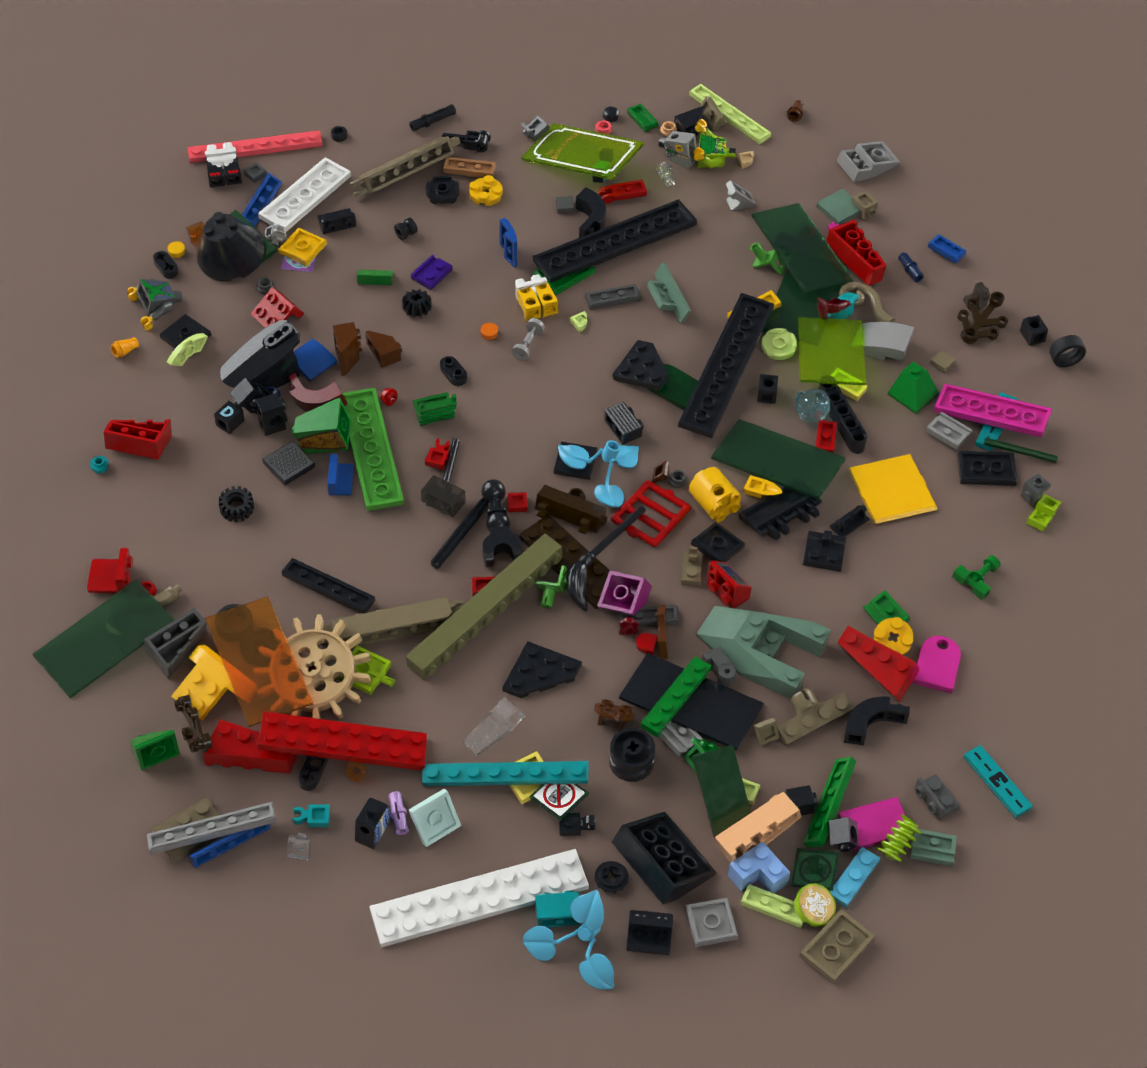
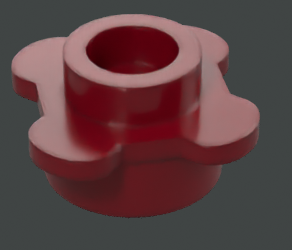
[619,617,639,635]

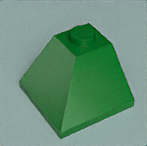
[888,361,939,414]
[130,730,180,771]

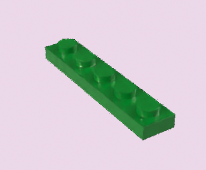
[640,656,712,737]
[803,756,857,848]

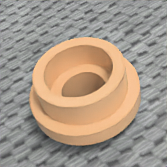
[660,121,677,136]

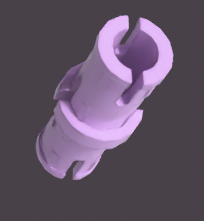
[388,791,409,835]

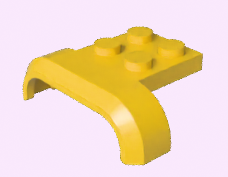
[171,645,258,721]

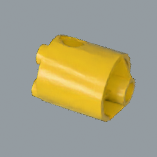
[688,467,741,523]

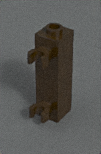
[535,485,608,534]

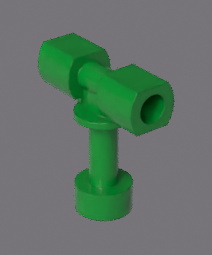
[952,555,1001,600]

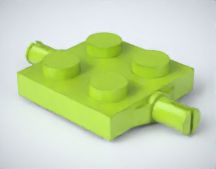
[336,645,395,695]

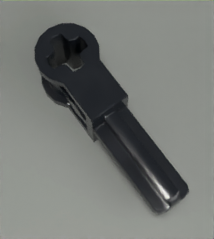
[442,130,491,153]

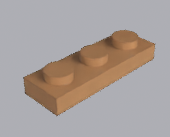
[443,157,496,178]

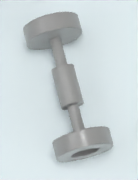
[512,318,545,361]

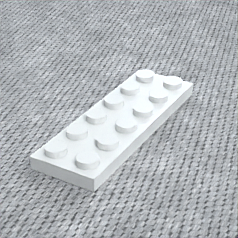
[258,157,351,232]

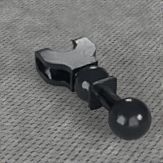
[481,479,522,566]

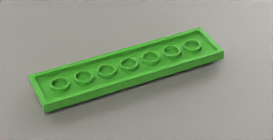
[343,388,404,511]

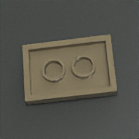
[151,797,219,864]
[800,909,875,984]

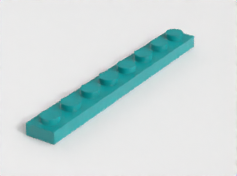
[422,761,589,786]

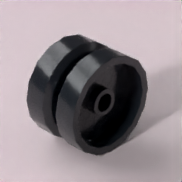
[609,728,655,782]

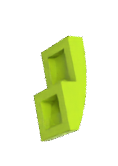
[1026,494,1061,532]

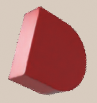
[636,633,658,655]

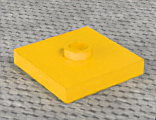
[278,228,327,266]

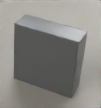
[243,162,267,183]
[556,196,574,213]

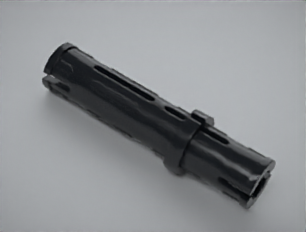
[409,104,456,132]

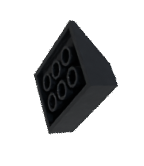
[612,812,717,905]

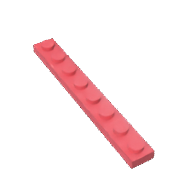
[187,130,323,163]

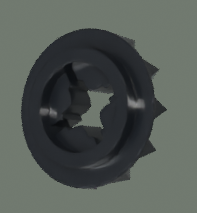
[595,861,629,894]

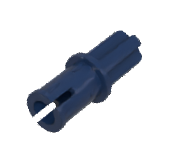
[898,252,924,282]

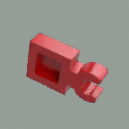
[425,438,450,470]

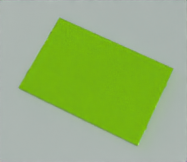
[798,317,866,386]

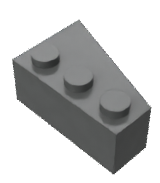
[144,608,207,679]

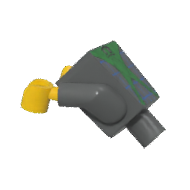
[127,279,182,331]

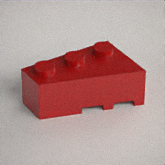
[103,419,172,460]

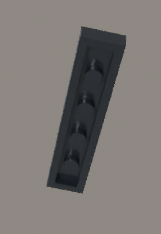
[282,558,375,613]

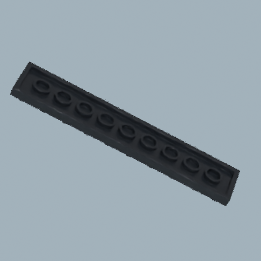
[533,199,697,283]
[678,293,774,438]

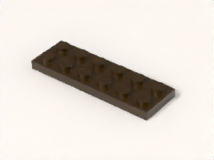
[519,514,610,609]

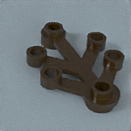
[957,291,1008,344]
[174,695,212,753]

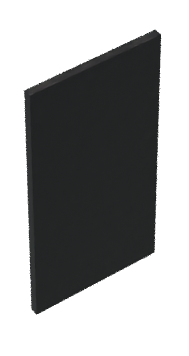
[619,653,764,751]

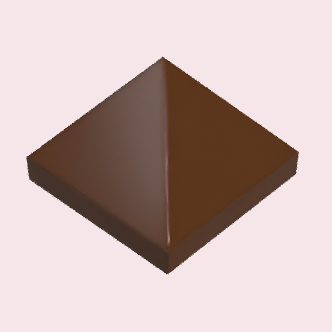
[652,460,669,483]

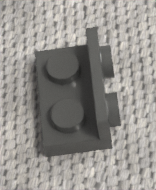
[915,774,960,820]

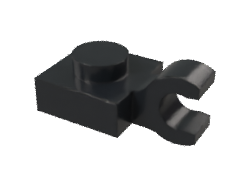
[559,813,595,836]

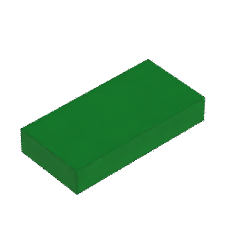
[627,103,659,132]

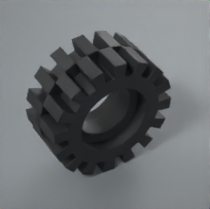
[218,486,254,522]

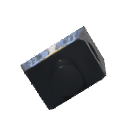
[355,798,392,849]

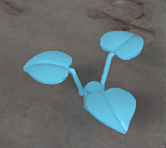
[558,440,639,508]
[523,890,615,990]

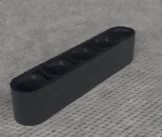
[818,377,867,454]

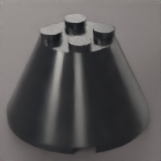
[197,212,265,281]

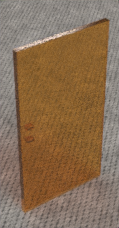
[205,596,313,727]

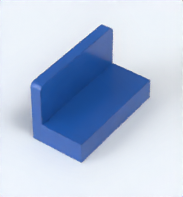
[327,454,354,496]

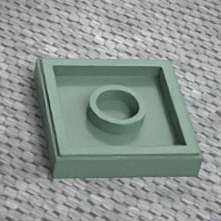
[816,189,862,225]

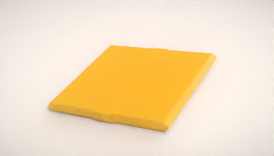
[849,454,937,524]

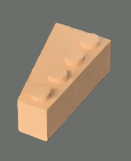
[715,792,801,863]

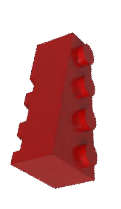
[838,626,920,703]

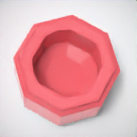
[595,120,612,136]

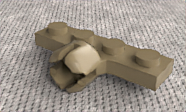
[777,688,854,746]

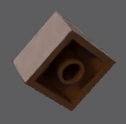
[333,322,362,376]

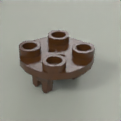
[594,699,634,731]

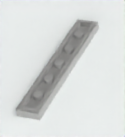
[147,802,277,855]

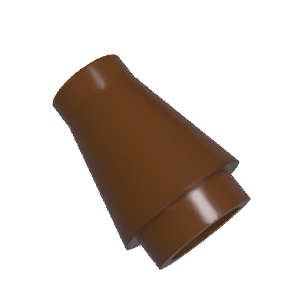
[787,100,804,122]

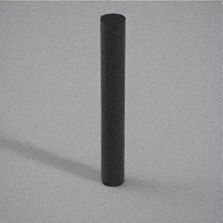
[442,438,460,486]

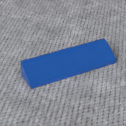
[241,173,282,227]
[188,824,270,868]

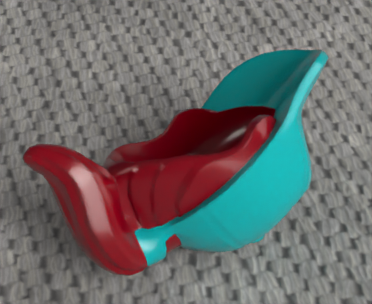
[817,292,860,321]

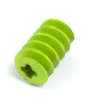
[877,814,921,862]

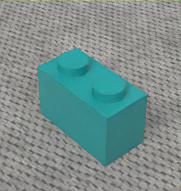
[535,890,581,928]

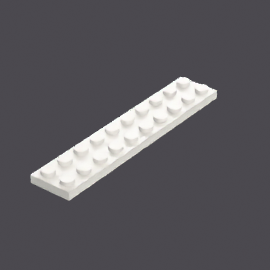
[369,849,589,948]

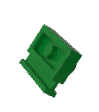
[863,590,910,625]

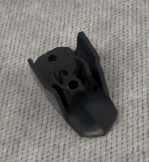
[220,320,300,388]

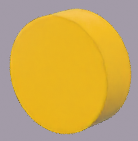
[167,241,186,258]

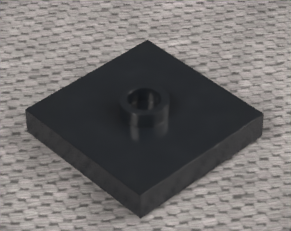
[160,314,211,348]
[554,441,598,480]
[691,522,745,562]

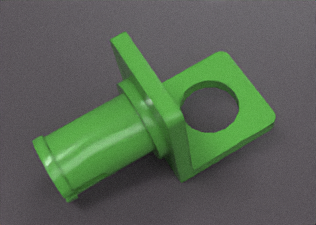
[750,242,786,275]
[535,566,568,609]

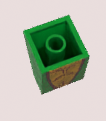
[292,398,351,454]

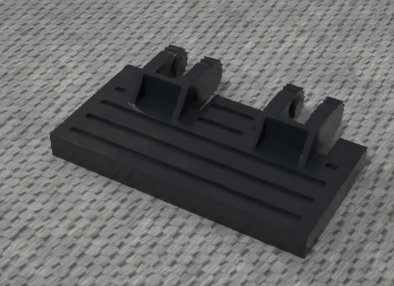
[738,480,822,540]

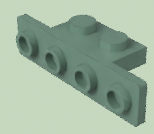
[647,263,691,323]

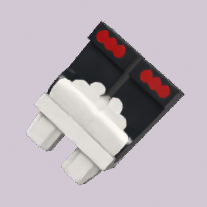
[205,142,242,188]

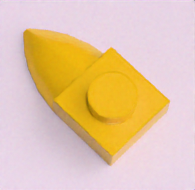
[743,475,782,499]

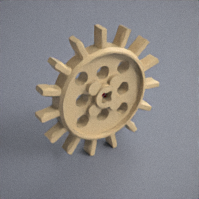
[253,614,371,720]

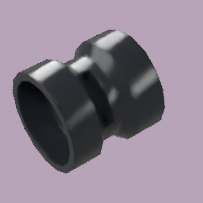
[394,217,418,240]

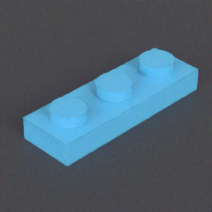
[830,847,880,908]

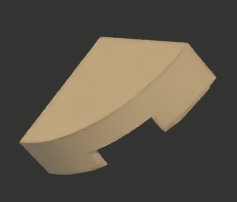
[737,151,754,169]

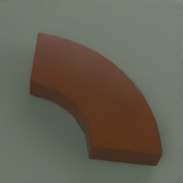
[657,605,668,659]

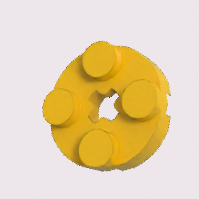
[469,175,503,206]
[874,617,913,656]

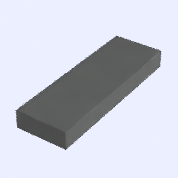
[585,284,641,310]
[618,605,679,628]

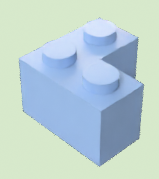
[728,842,790,894]

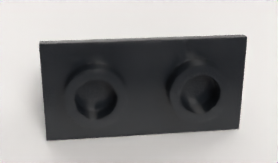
[829,505,870,537]

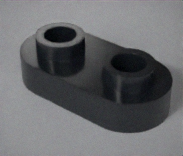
[440,356,467,386]

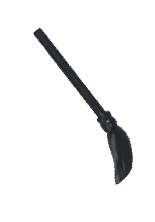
[566,506,646,612]

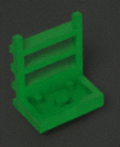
[412,392,457,426]

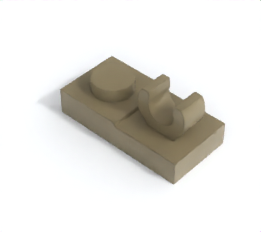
[700,96,727,131]
[681,547,703,586]

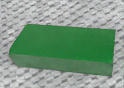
[357,270,394,285]

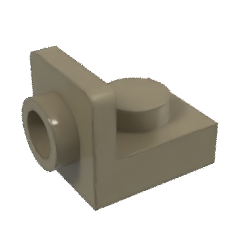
[851,190,878,221]

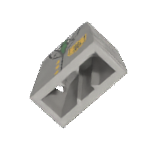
[659,131,697,169]

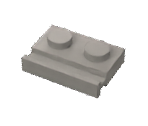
[926,412,972,450]
[659,721,703,758]

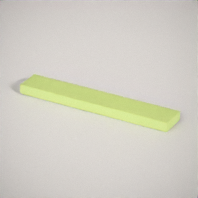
[689,84,771,145]

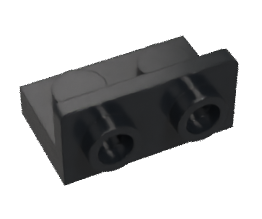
[317,208,356,234]

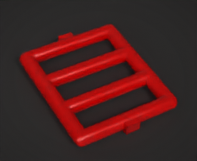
[611,480,692,547]

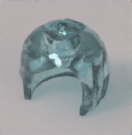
[795,389,830,422]

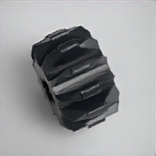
[402,289,432,318]

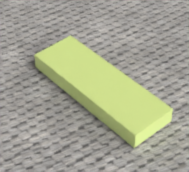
[740,884,803,928]

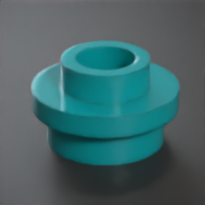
[90,456,109,474]

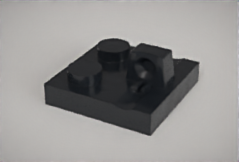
[803,530,846,572]

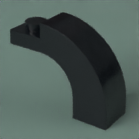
[576,187,606,238]
[843,696,910,746]

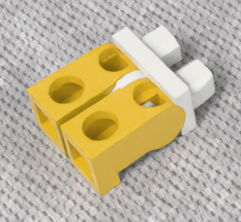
[515,274,558,321]

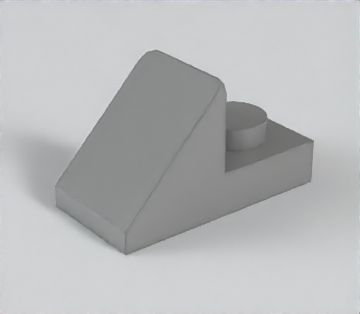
[726,180,756,211]

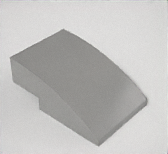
[837,141,900,182]
[850,322,915,361]

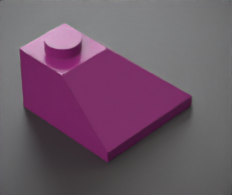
[597,570,652,615]

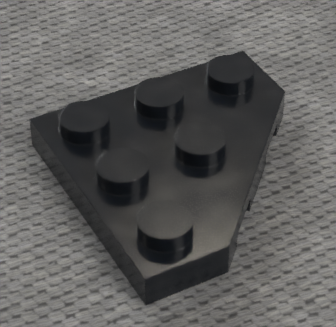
[612,340,669,391]
[503,641,582,698]

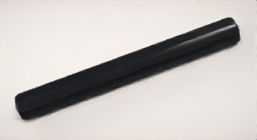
[431,498,489,569]

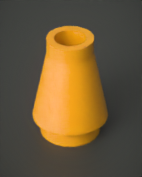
[110,337,139,358]

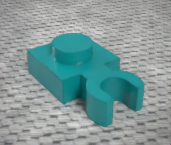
[293,804,330,827]

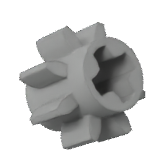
[265,223,286,246]

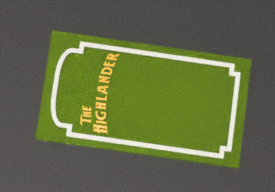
[521,123,644,180]

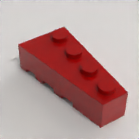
[825,219,887,286]
[202,719,298,774]

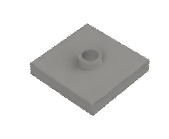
[685,898,738,947]

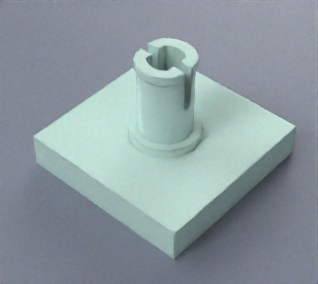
[409,789,462,847]

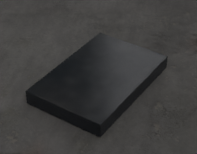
[957,451,1017,486]

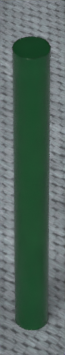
[984,438,1058,463]

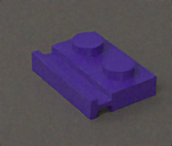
[411,254,453,290]

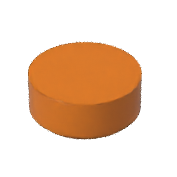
[480,323,498,340]

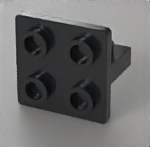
[626,910,673,955]

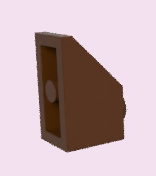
[366,331,402,368]

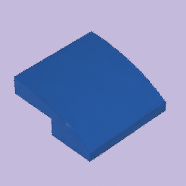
[499,217,517,268]
[294,338,338,382]

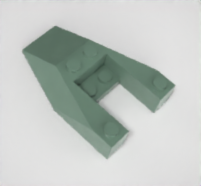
[696,606,831,699]

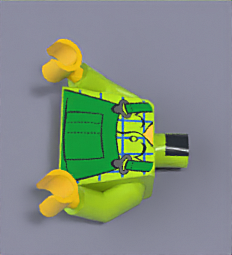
[693,119,736,169]

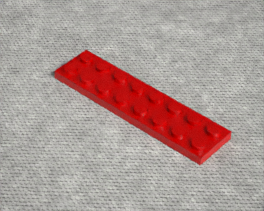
[258,711,427,771]

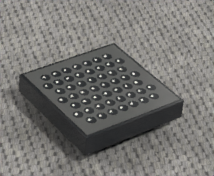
[262,441,315,486]

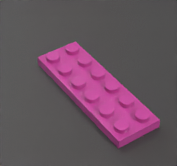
[934,384,1052,438]

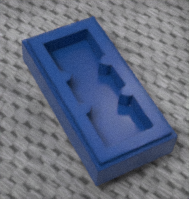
[928,234,967,264]

